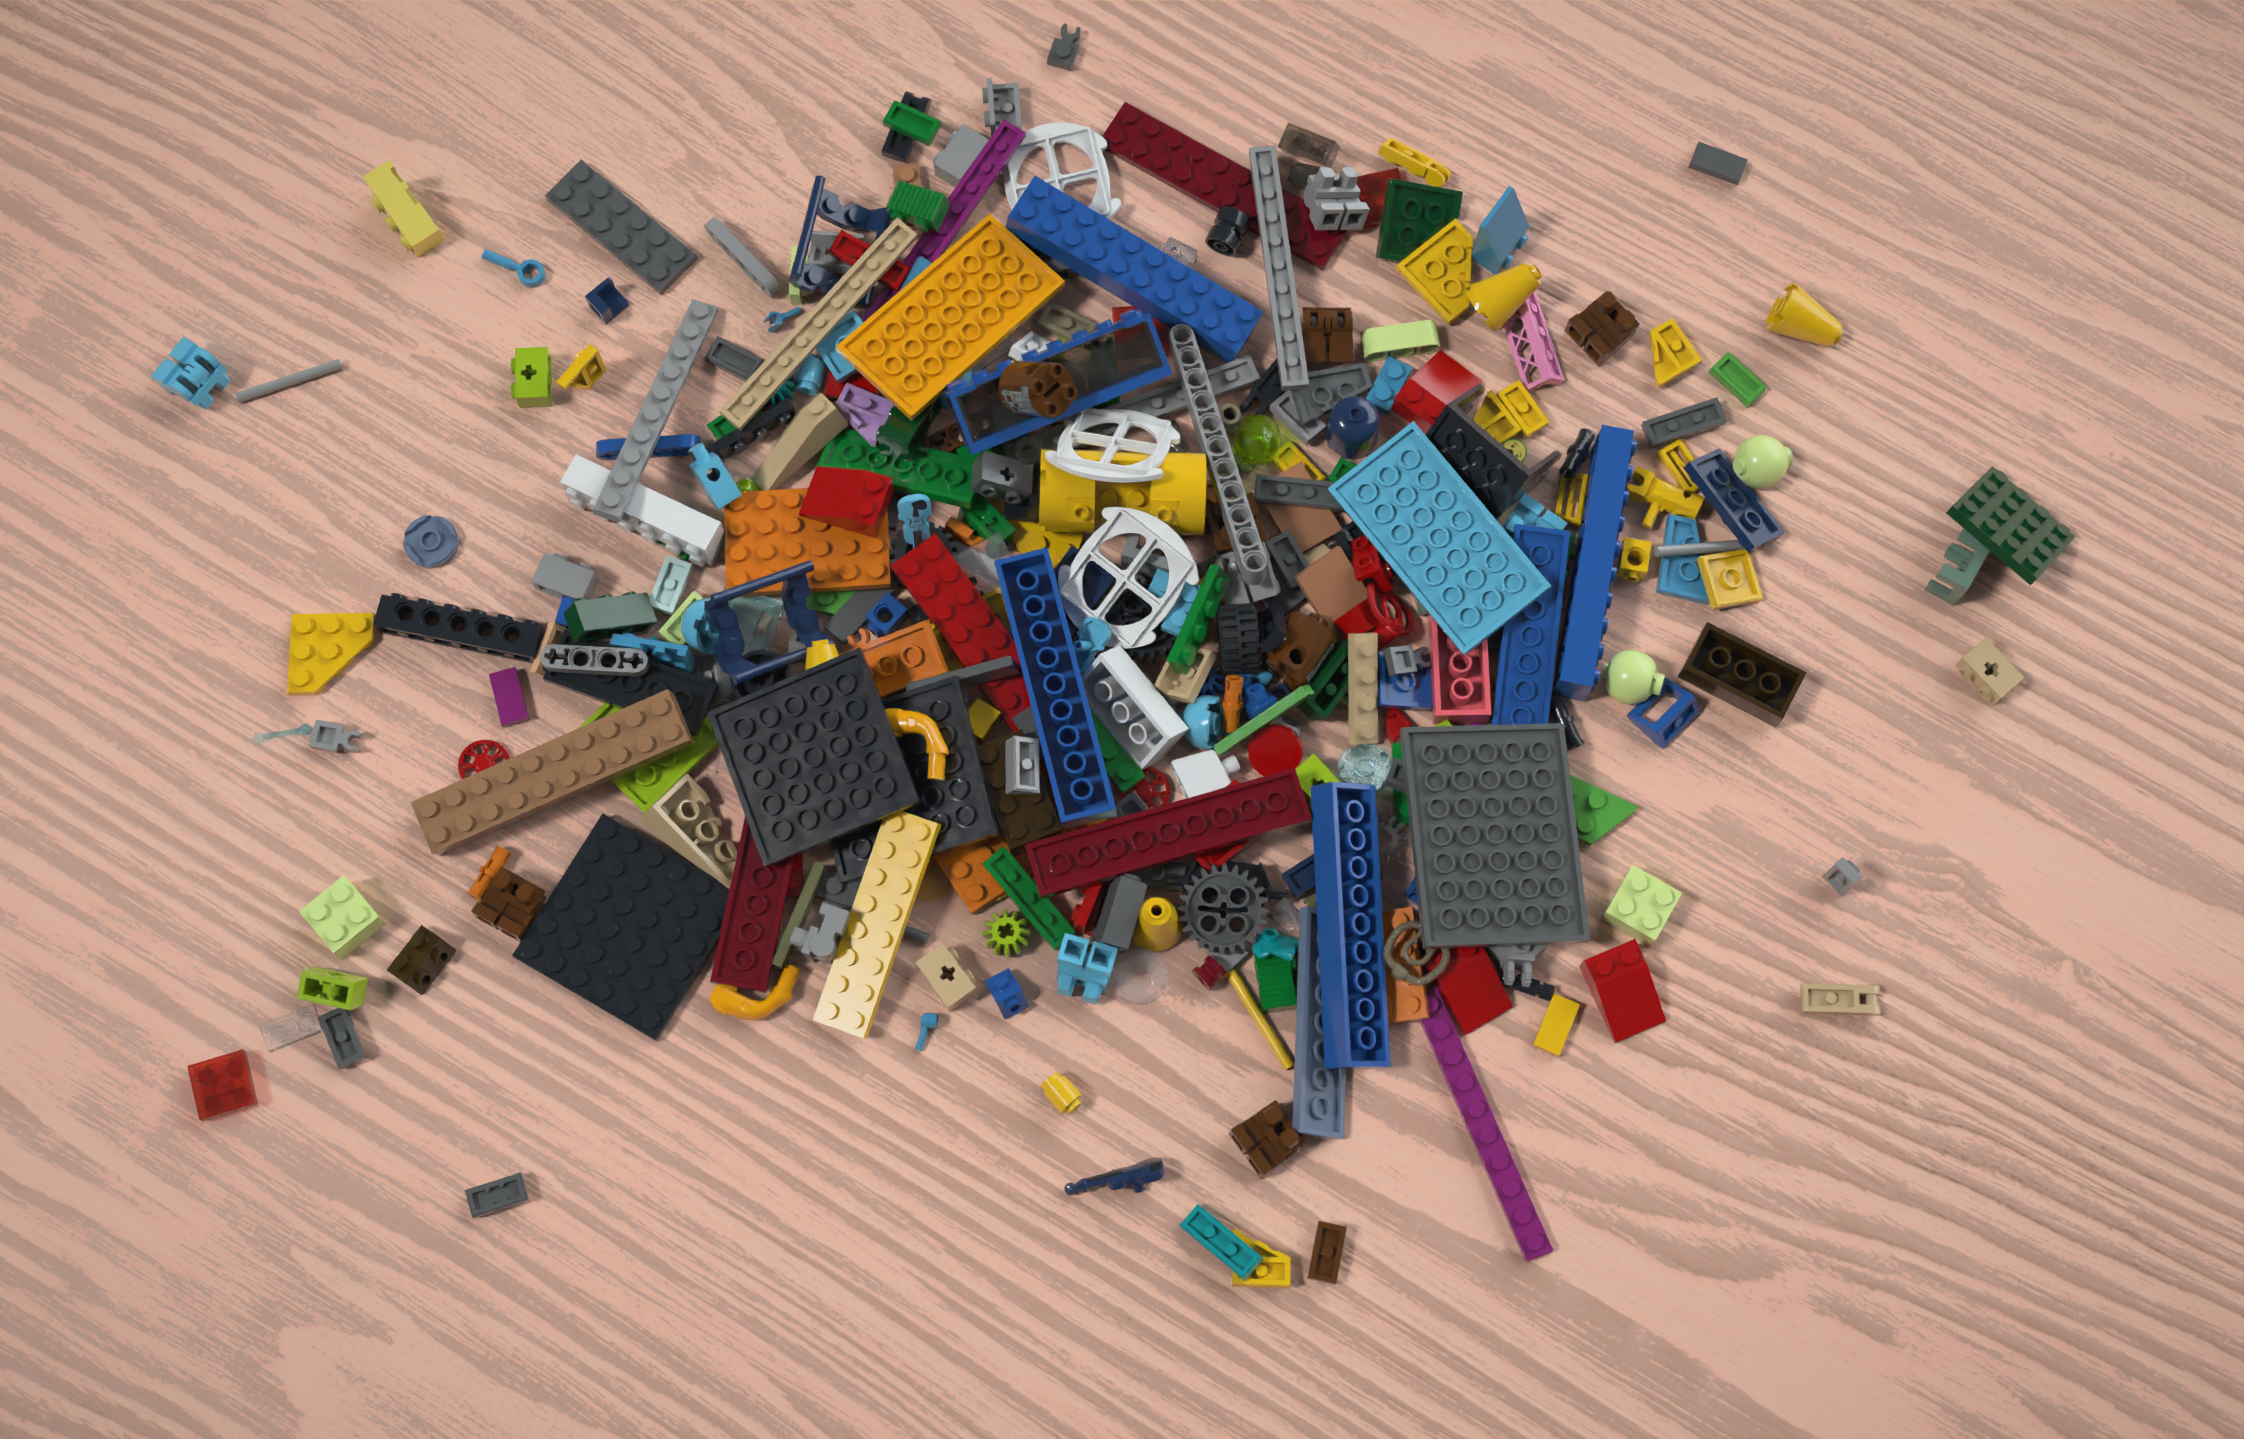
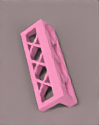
[1504,292,1565,392]

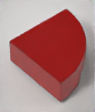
[1384,708,1413,745]

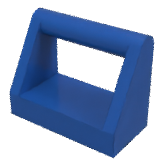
[1627,678,1700,749]

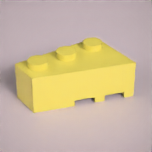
[363,159,444,257]

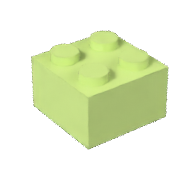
[1601,865,1682,947]
[299,875,386,960]

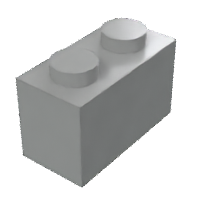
[933,124,989,188]
[531,552,599,600]

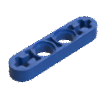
[596,434,701,460]

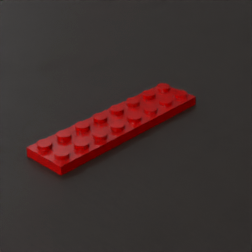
[890,533,1031,733]

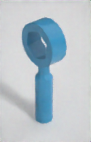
[482,249,545,288]

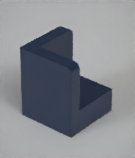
[585,277,629,324]

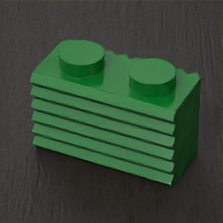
[885,180,950,232]
[1253,954,1297,1014]

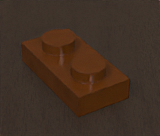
[1307,1221,1347,1285]

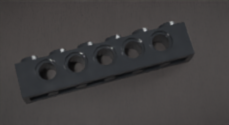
[373,593,545,664]

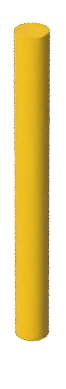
[1227,969,1294,1071]

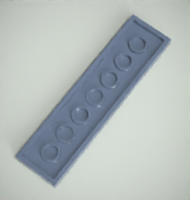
[1292,906,1346,1140]

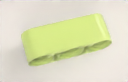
[1360,320,1440,362]

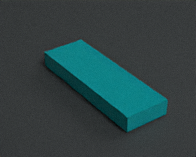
[1179,1204,1264,1282]

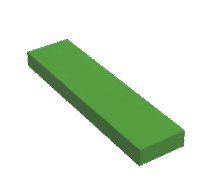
[1213,685,1315,755]

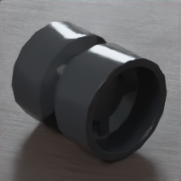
[1205,206,1251,256]

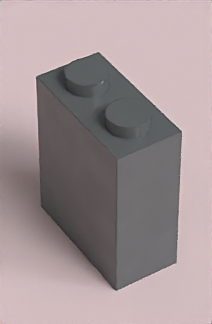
[1089,874,1147,953]

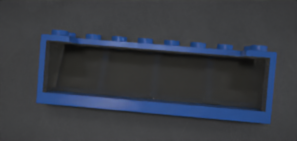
[942,309,1172,455]

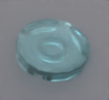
[1337,744,1392,793]

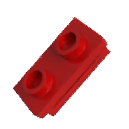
[1350,535,1395,593]
[1071,881,1106,936]

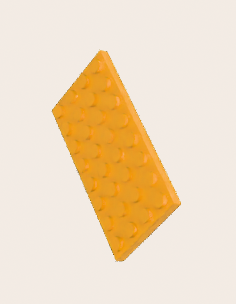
[836,214,1065,421]

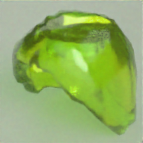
[1234,414,1282,466]

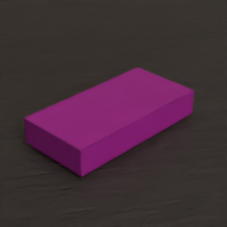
[489,667,530,727]

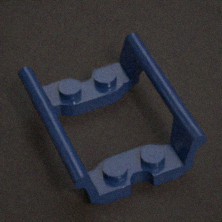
[789,175,891,308]
[704,560,834,684]

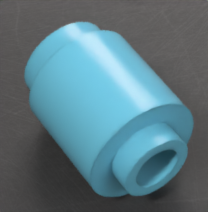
[794,354,825,396]

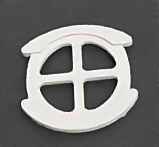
[999,122,1122,220]
[1045,408,1180,483]
[1058,507,1199,648]

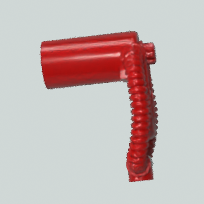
[1367,583,1414,651]

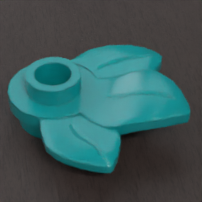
[1252,928,1299,962]

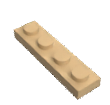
[1348,632,1378,745]

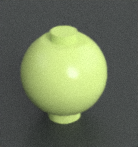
[1733,435,1793,489]
[1601,650,1665,705]

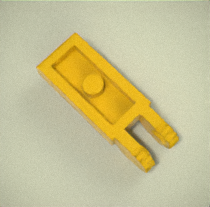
[1378,137,1451,187]

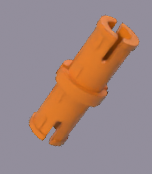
[1221,675,1244,733]
[467,846,512,902]

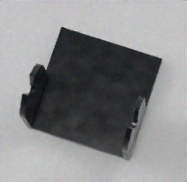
[1425,383,1562,521]

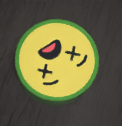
[1502,439,1527,463]

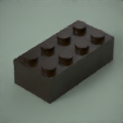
[1677,622,1807,728]
[977,729,1063,857]

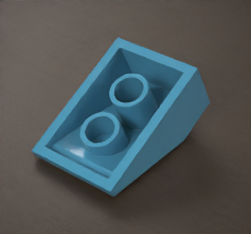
[1471,185,1529,275]

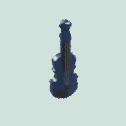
[1064,1157,1165,1196]

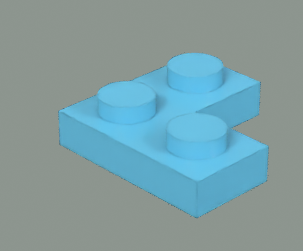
[1148,568,1200,637]

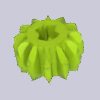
[982,909,1030,958]

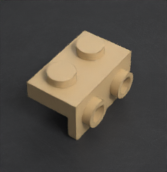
[1155,648,1217,704]

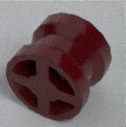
[1192,955,1227,991]

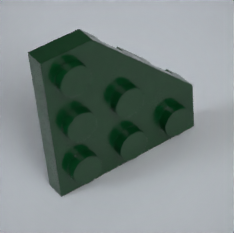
[1376,178,1463,262]

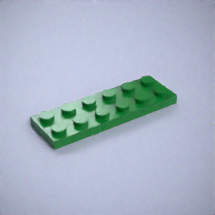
[817,428,977,509]

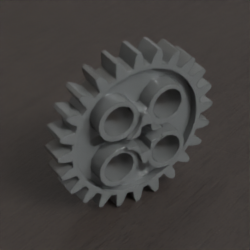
[1177,863,1269,955]

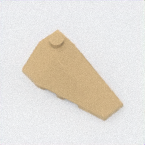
[752,392,849,490]
[640,773,737,888]

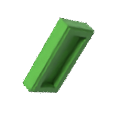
[1709,352,1767,408]

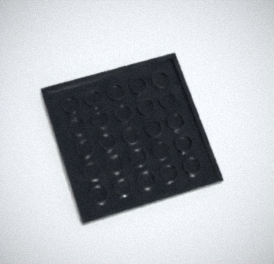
[707,647,921,868]
[831,675,999,884]
[512,813,730,1041]

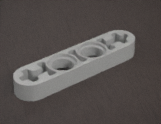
[704,217,781,297]
[540,644,650,677]

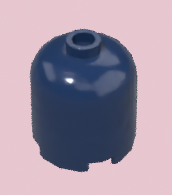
[1325,396,1380,460]

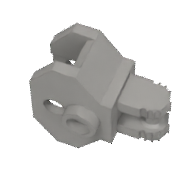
[1485,944,1548,987]

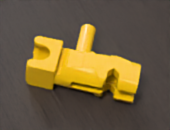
[1626,467,1705,529]

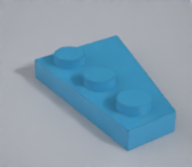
[1656,514,1710,605]
[610,633,696,672]

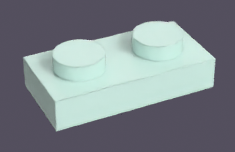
[649,555,693,615]

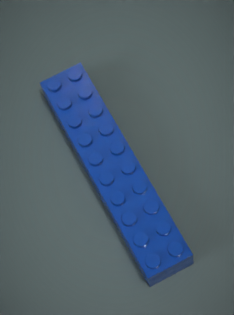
[1005,176,1263,363]
[1552,425,1637,702]
[994,547,1117,830]
[1311,782,1391,1069]

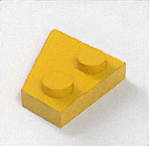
[1649,318,1702,388]
[1232,1229,1290,1289]

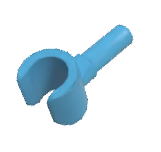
[763,307,801,332]
[1233,669,1273,689]
[915,1013,938,1051]

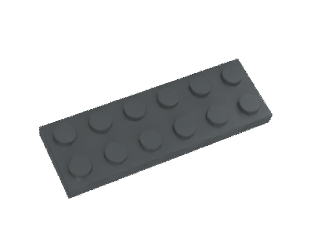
[545,160,697,295]

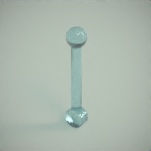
[253,724,312,743]

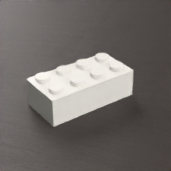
[1081,645,1189,770]

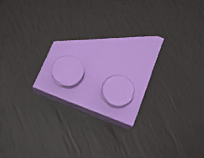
[836,383,895,447]

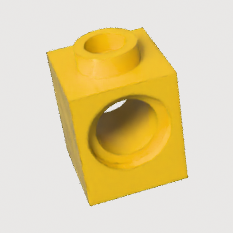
[1616,537,1652,582]
[968,698,1001,745]

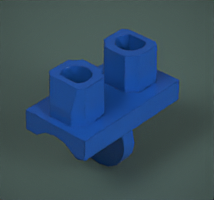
[1240,674,1278,720]

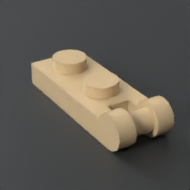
[1800,983,1881,1016]

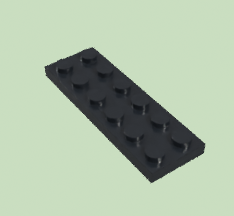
[543,629,719,736]

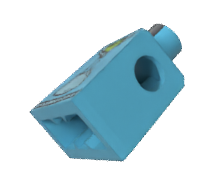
[689,443,742,509]

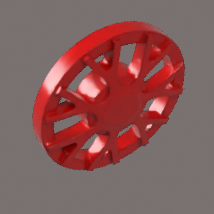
[458,740,510,779]
[1118,766,1170,809]

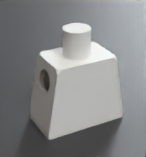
[1170,750,1241,799]

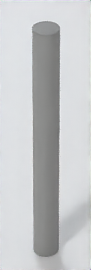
[236,359,343,403]
[1654,540,1745,557]

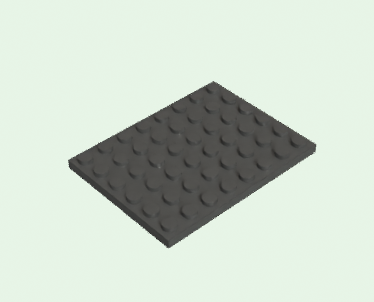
[1400,723,1590,949]

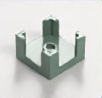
[1925,529,1990,606]

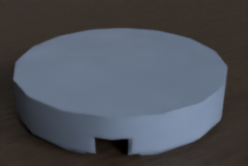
[403,515,459,569]

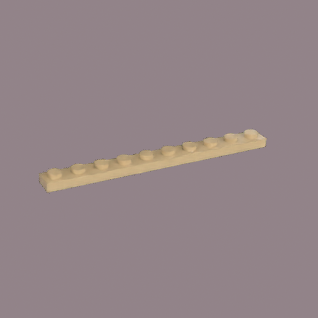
[719,218,917,431]

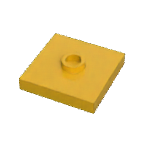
[1697,549,1763,610]

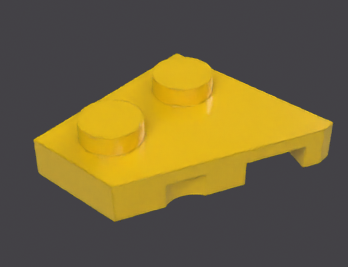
[556,344,607,390]
[1473,390,1522,445]

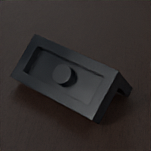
[1004,462,1041,522]

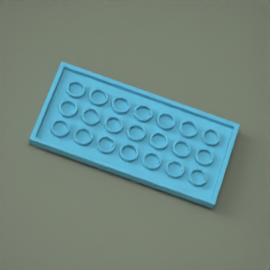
[1328,421,1551,656]

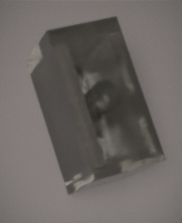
[1278,122,1340,168]

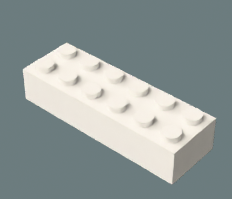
[560,454,725,567]

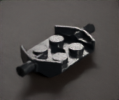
[1166,860,1289,918]

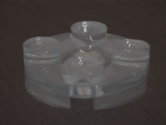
[1112,947,1168,1005]

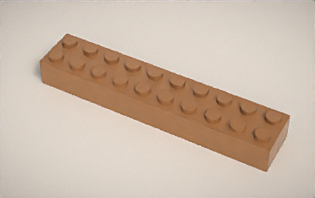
[411,689,695,856]

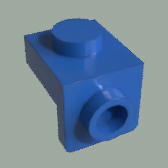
[984,968,1029,1019]

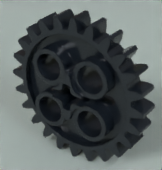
[1105,577,1177,664]

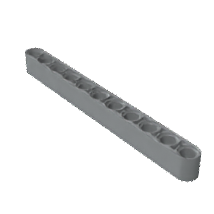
[1169,324,1267,585]

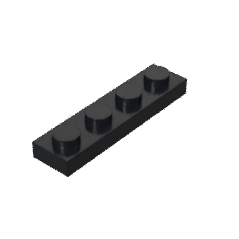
[706,398,795,469]

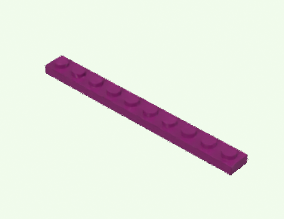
[862,119,1026,322]
[1419,987,1553,1262]

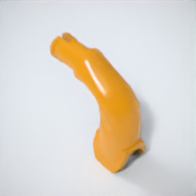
[886,708,949,780]
[709,964,801,1021]

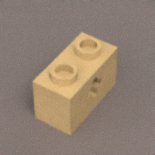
[1955,638,2025,705]
[915,943,978,1012]

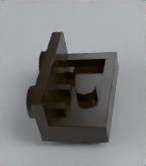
[387,925,456,995]

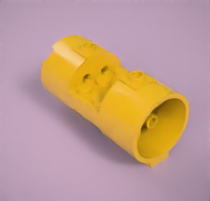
[1039,449,1206,535]

